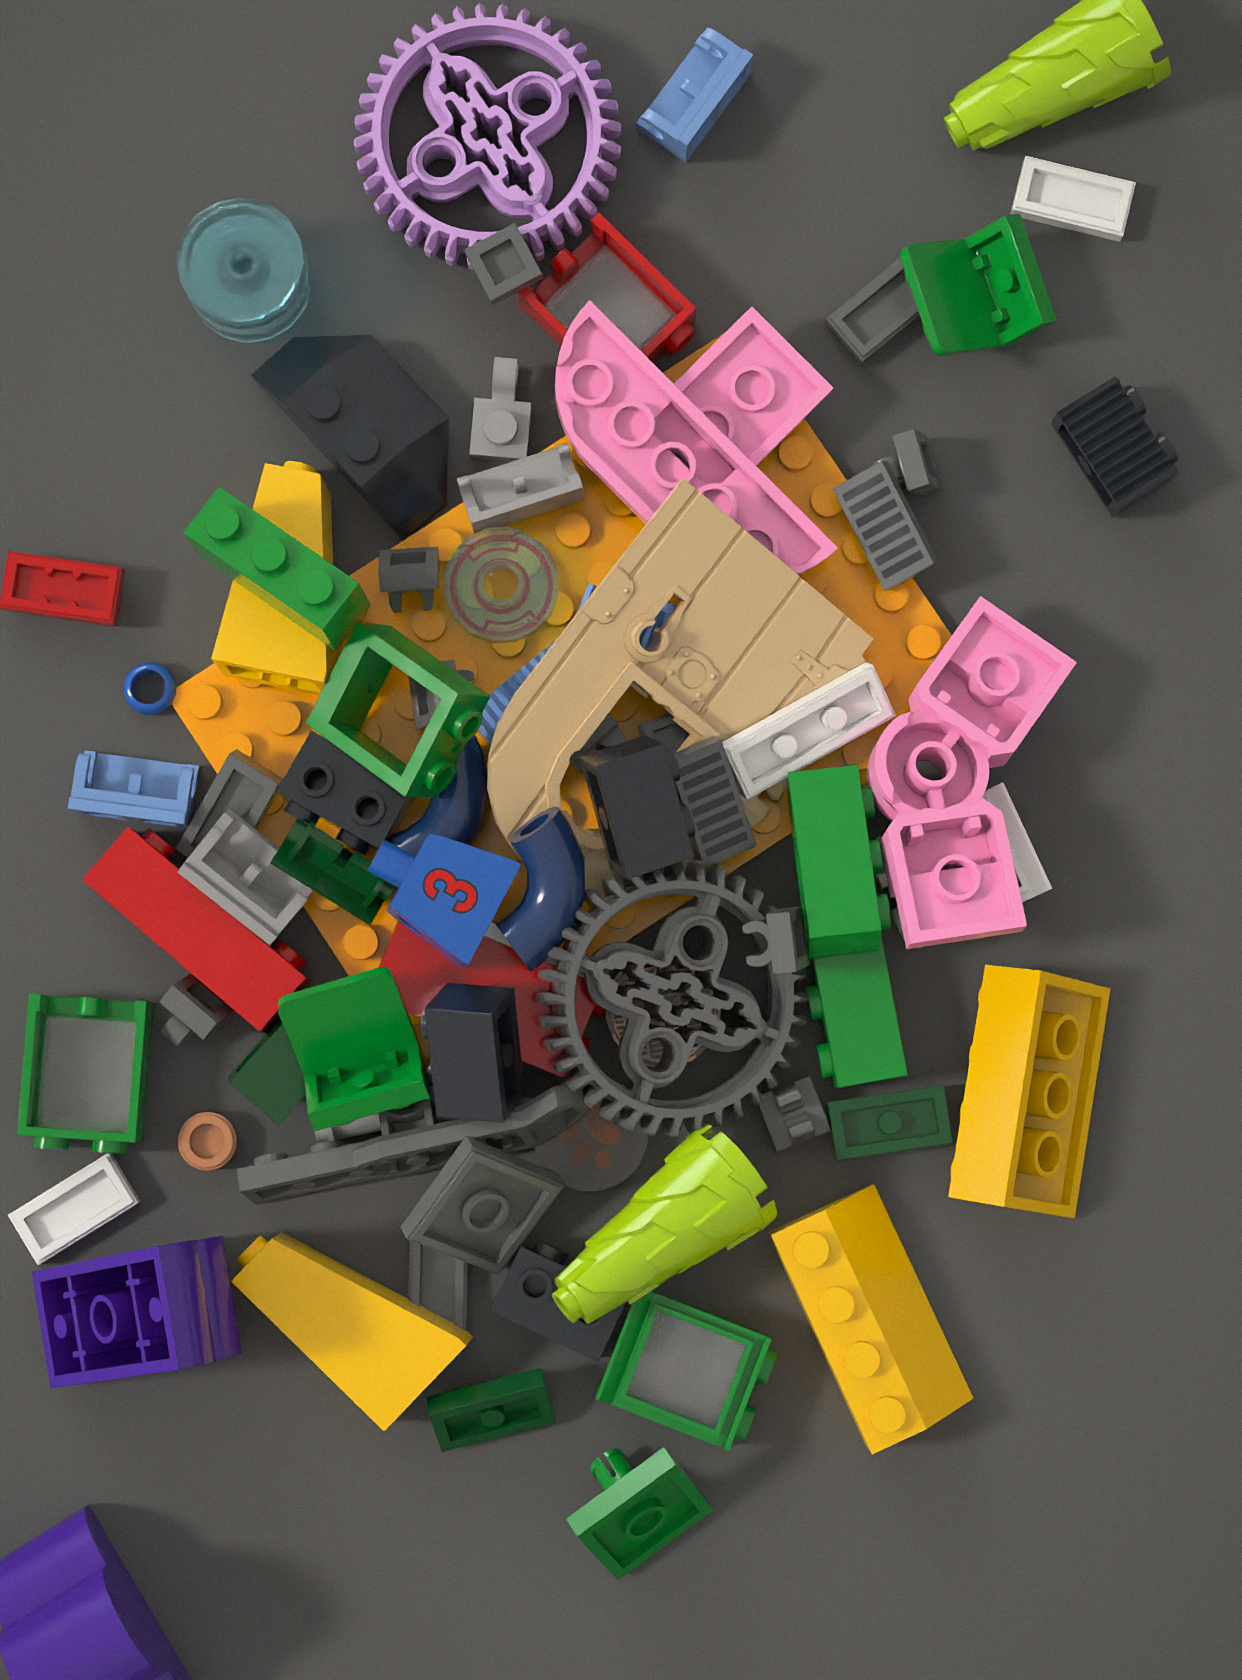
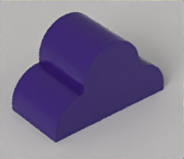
[32,1236,243,1389]
[0,1504,192,1680]

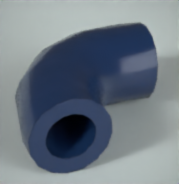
[391,735,489,856]
[496,807,585,972]

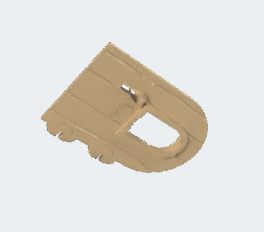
[487,478,874,897]

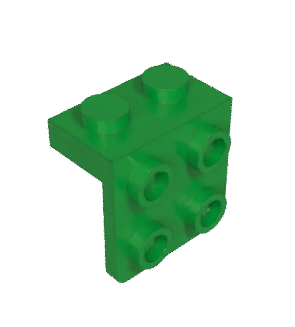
[900,214,1057,356]
[278,967,430,1131]

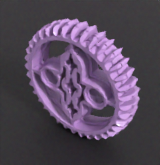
[354,3,621,271]

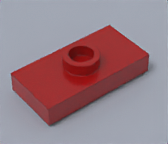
[0,551,125,627]

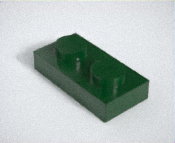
[826,1085,953,1160]
[426,1368,556,1452]

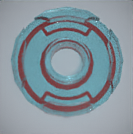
[444,527,558,643]

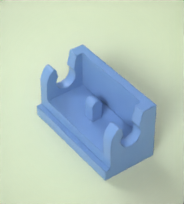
[636,27,754,163]
[68,750,201,829]

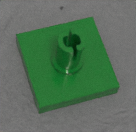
[566,1447,713,1580]

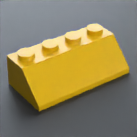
[948,965,1111,1218]
[768,1184,974,1455]

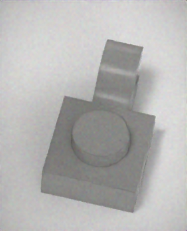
[469,357,532,462]

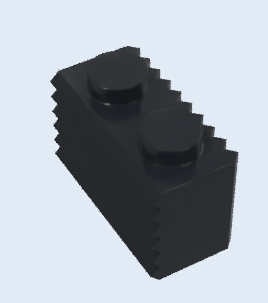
[1051,376,1178,518]

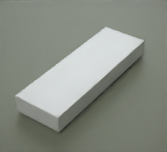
[723,662,896,800]

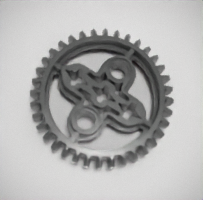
[535,860,809,1137]

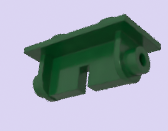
[270,819,396,925]

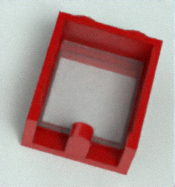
[517,213,696,364]

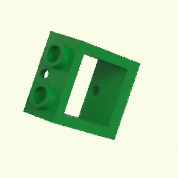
[306,621,491,798]

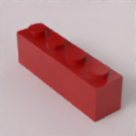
[82,826,312,1033]

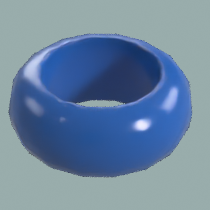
[123,662,177,715]

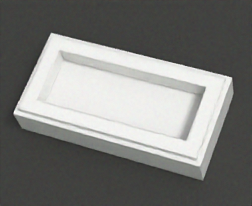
[1010,156,1136,242]
[8,1153,141,1265]

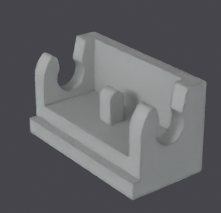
[456,443,584,536]
[177,808,313,945]

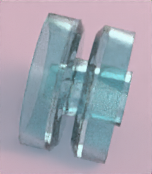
[176,197,312,343]

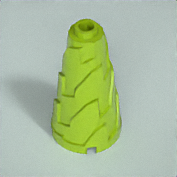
[943,0,1171,151]
[552,1124,777,1324]

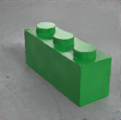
[183,487,371,651]
[787,765,891,958]
[805,937,908,1089]

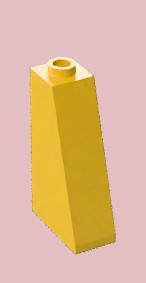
[211,461,336,695]
[231,1232,473,1431]

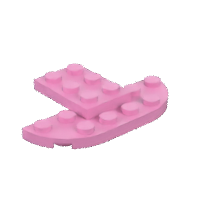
[555,300,838,575]

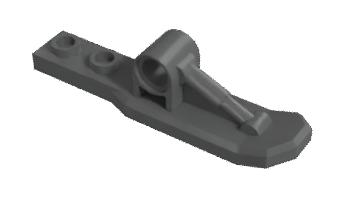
[236,1084,590,1205]

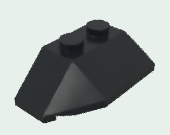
[251,335,449,541]

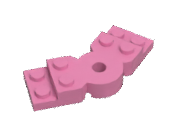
[867,596,1077,949]

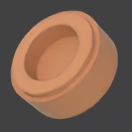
[178,1112,239,1171]

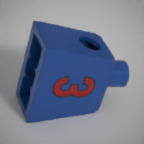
[367,833,521,969]

